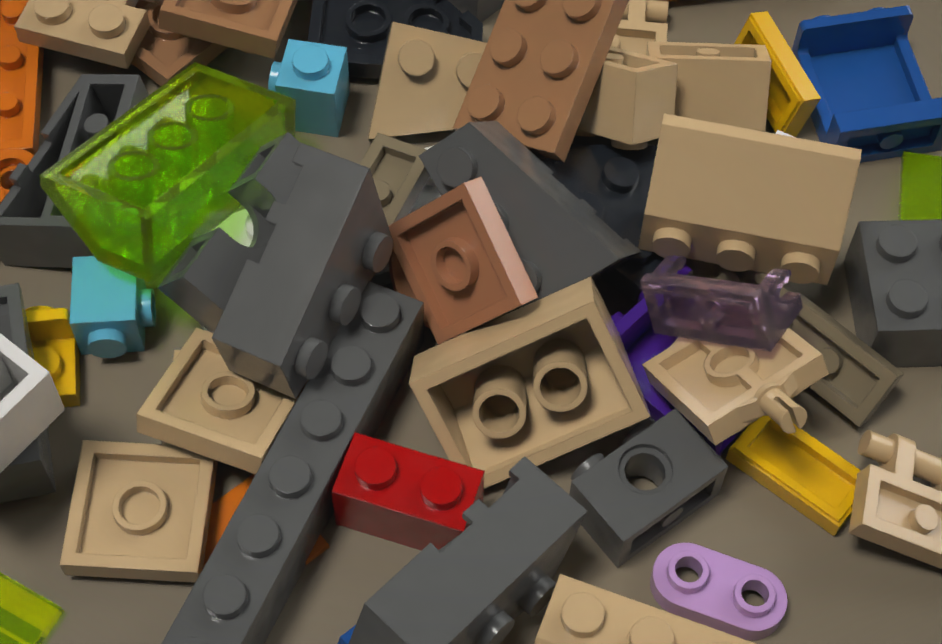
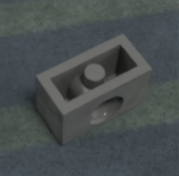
[569,408,728,568]

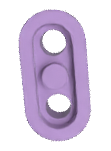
[650,543,788,640]

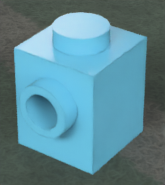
[268,39,350,137]
[69,254,156,358]

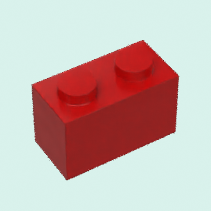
[331,432,485,551]

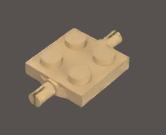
[642,297,829,446]

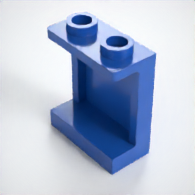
[792,6,942,163]

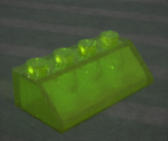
[39,62,296,283]

